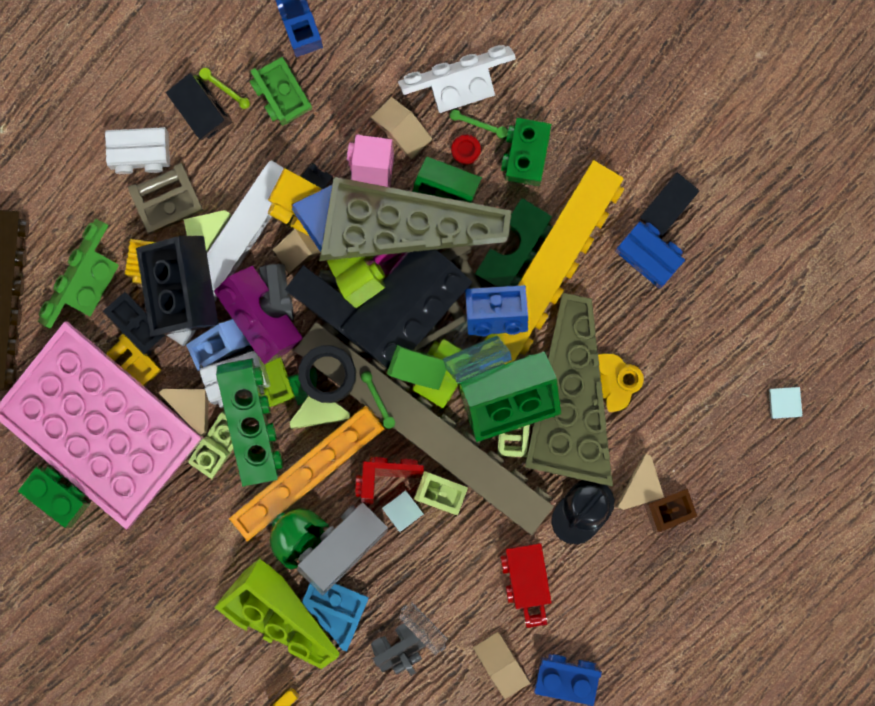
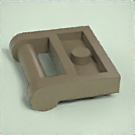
[128,162,204,235]

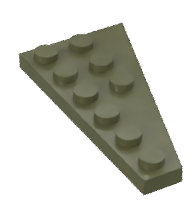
[319,177,511,261]
[525,293,613,487]

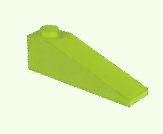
[214,558,340,669]

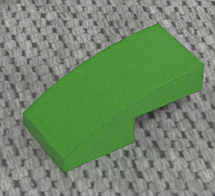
[387,345,449,390]

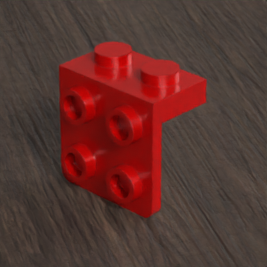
[355,457,424,505]

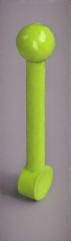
[199,68,250,109]

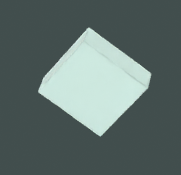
[769,387,802,419]
[382,491,424,532]

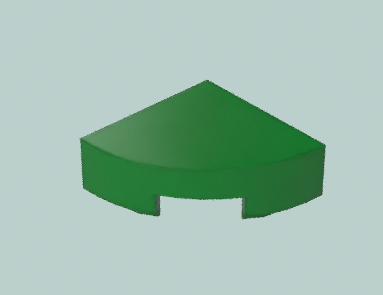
[288,367,318,406]

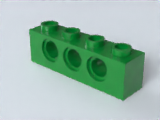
[216,358,283,487]

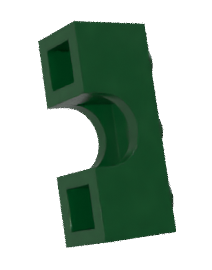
[475,198,553,287]

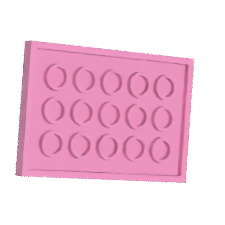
[0,322,204,530]

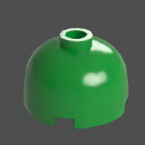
[270,508,329,570]

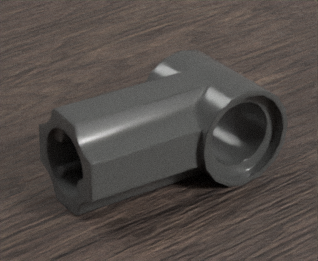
[259,264,294,322]

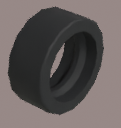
[298,345,356,403]

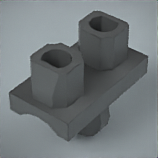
[371,621,429,676]

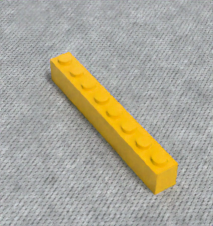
[470,160,625,372]

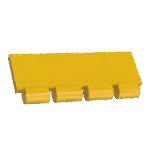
[268,168,323,237]

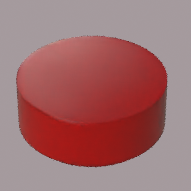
[451,134,481,165]

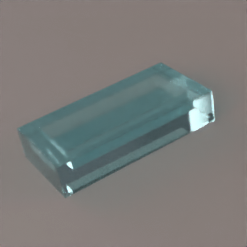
[443,335,512,384]

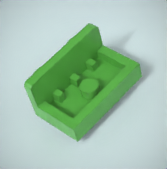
[249,57,313,126]

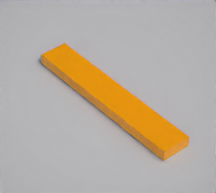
[229,405,386,542]

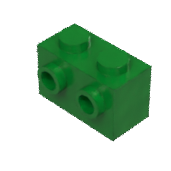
[501,118,552,187]
[18,466,90,528]

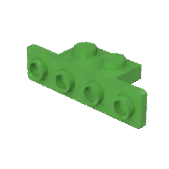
[38,219,119,329]

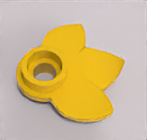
[598,354,644,412]

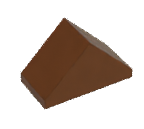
[644,488,698,532]

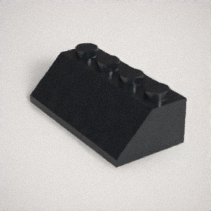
[340,249,472,369]

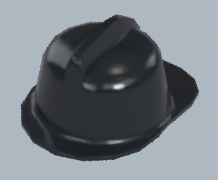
[552,480,615,545]

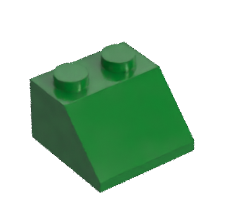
[412,157,482,203]

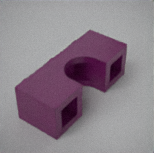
[214,266,303,365]

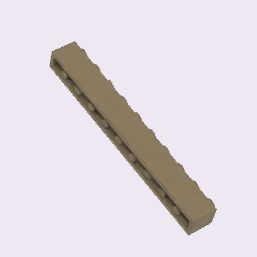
[294,322,554,535]

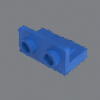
[465,285,528,337]
[534,654,602,706]

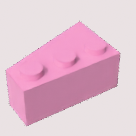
[347,135,394,187]

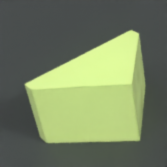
[184,210,232,252]
[290,396,351,429]
[414,471,468,516]

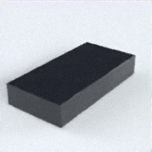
[639,172,700,237]

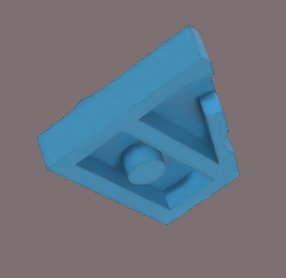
[302,584,369,652]

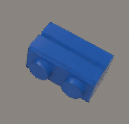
[615,222,685,290]

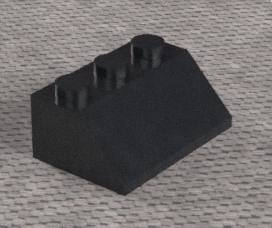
[136,236,219,337]

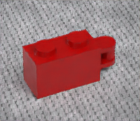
[500,543,552,628]

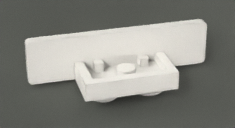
[398,45,516,113]

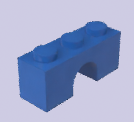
[275,0,323,57]

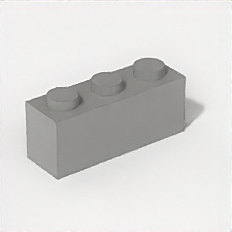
[297,502,388,596]

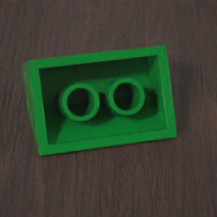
[458,351,561,442]

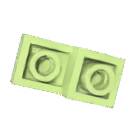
[187,411,246,479]

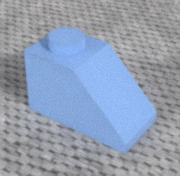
[186,319,251,371]

